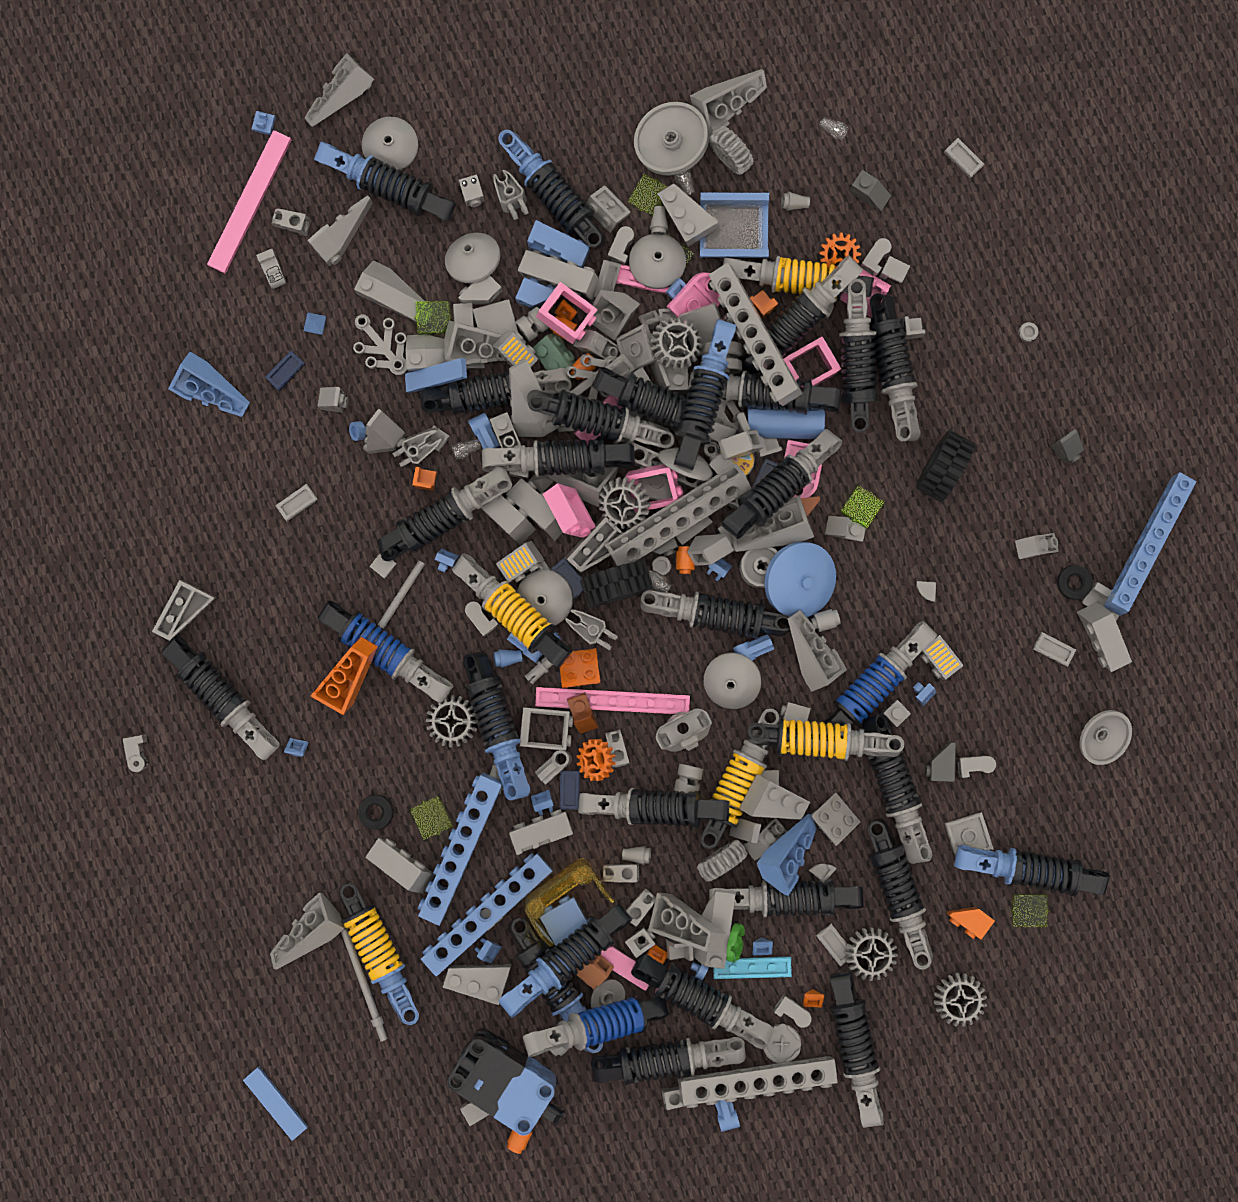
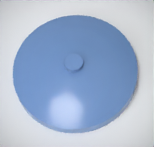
[764,541,836,617]

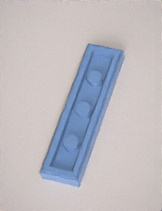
[405,358,467,393]
[243,1066,308,1141]

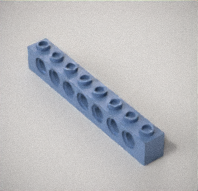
[1104,472,1196,616]
[418,772,502,926]
[421,853,553,976]

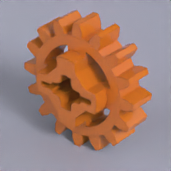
[819,232,861,268]
[576,739,616,781]

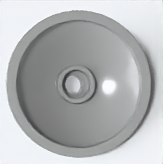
[362,117,418,170]
[445,233,501,283]
[629,234,686,289]
[658,447,713,481]
[517,570,573,625]
[704,653,761,709]
[1080,710,1132,765]

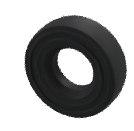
[1057,565,1093,600]
[358,795,393,830]

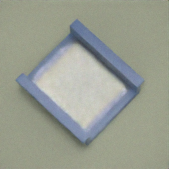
[700,193,769,259]

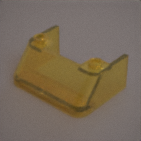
[524,858,615,947]

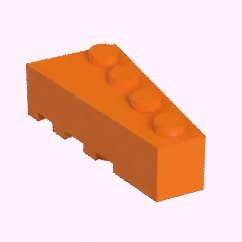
[311,637,378,715]

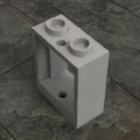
[520,707,573,750]

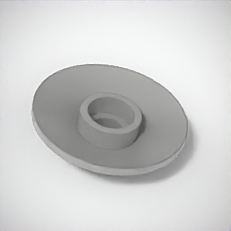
[591,979,625,1009]

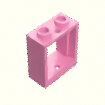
[536,282,598,344]
[783,337,841,387]
[625,464,684,513]
[543,483,596,538]

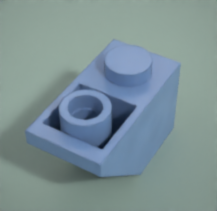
[515,277,559,309]

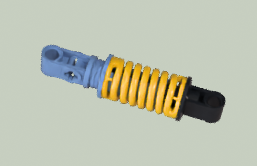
[338,883,419,1025]

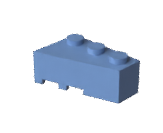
[527,220,590,268]

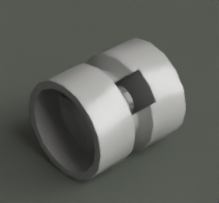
[515,306,550,342]
[674,764,704,794]

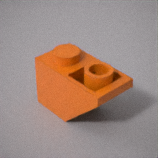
[946,907,995,939]

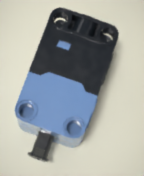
[447,1028,565,1136]

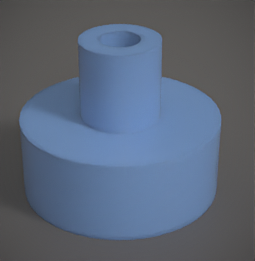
[349,421,366,441]
[690,962,709,981]

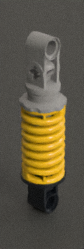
[723,256,874,301]
[452,553,572,668]
[701,709,779,849]
[747,717,904,761]

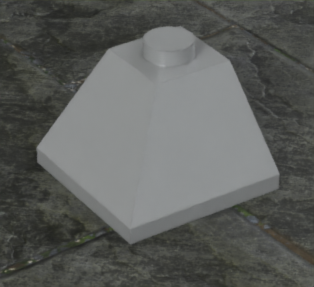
[584,290,640,340]

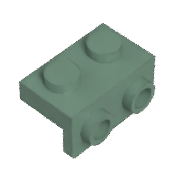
[533,333,576,370]

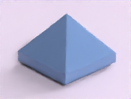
[304,313,326,335]
[284,738,309,757]
[753,937,773,955]

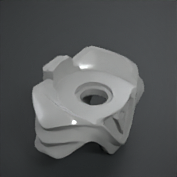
[656,709,712,752]

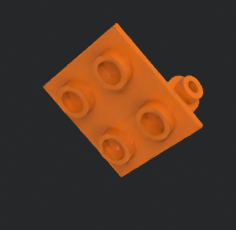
[560,648,600,688]

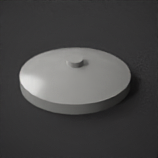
[634,102,709,175]

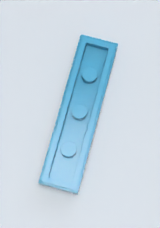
[713,956,792,979]

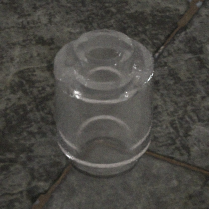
[649,570,672,593]

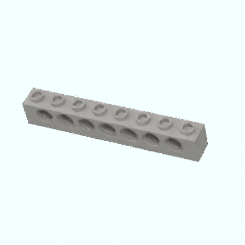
[709,263,803,406]
[605,463,751,566]
[678,1056,838,1108]

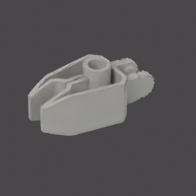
[493,170,529,220]
[392,428,445,467]
[565,610,618,650]

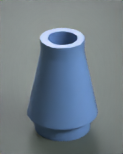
[493,649,522,668]

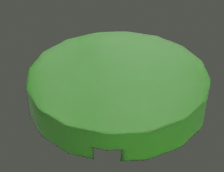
[727,923,745,963]

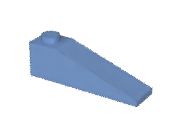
[168,352,250,417]
[757,814,817,896]

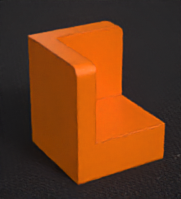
[750,290,778,319]
[412,467,437,491]

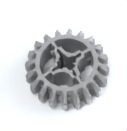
[709,126,754,175]
[650,317,702,370]
[598,477,651,529]
[426,695,478,747]
[697,840,748,881]
[845,927,898,981]
[934,973,987,1027]

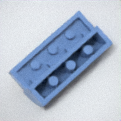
[747,406,825,439]

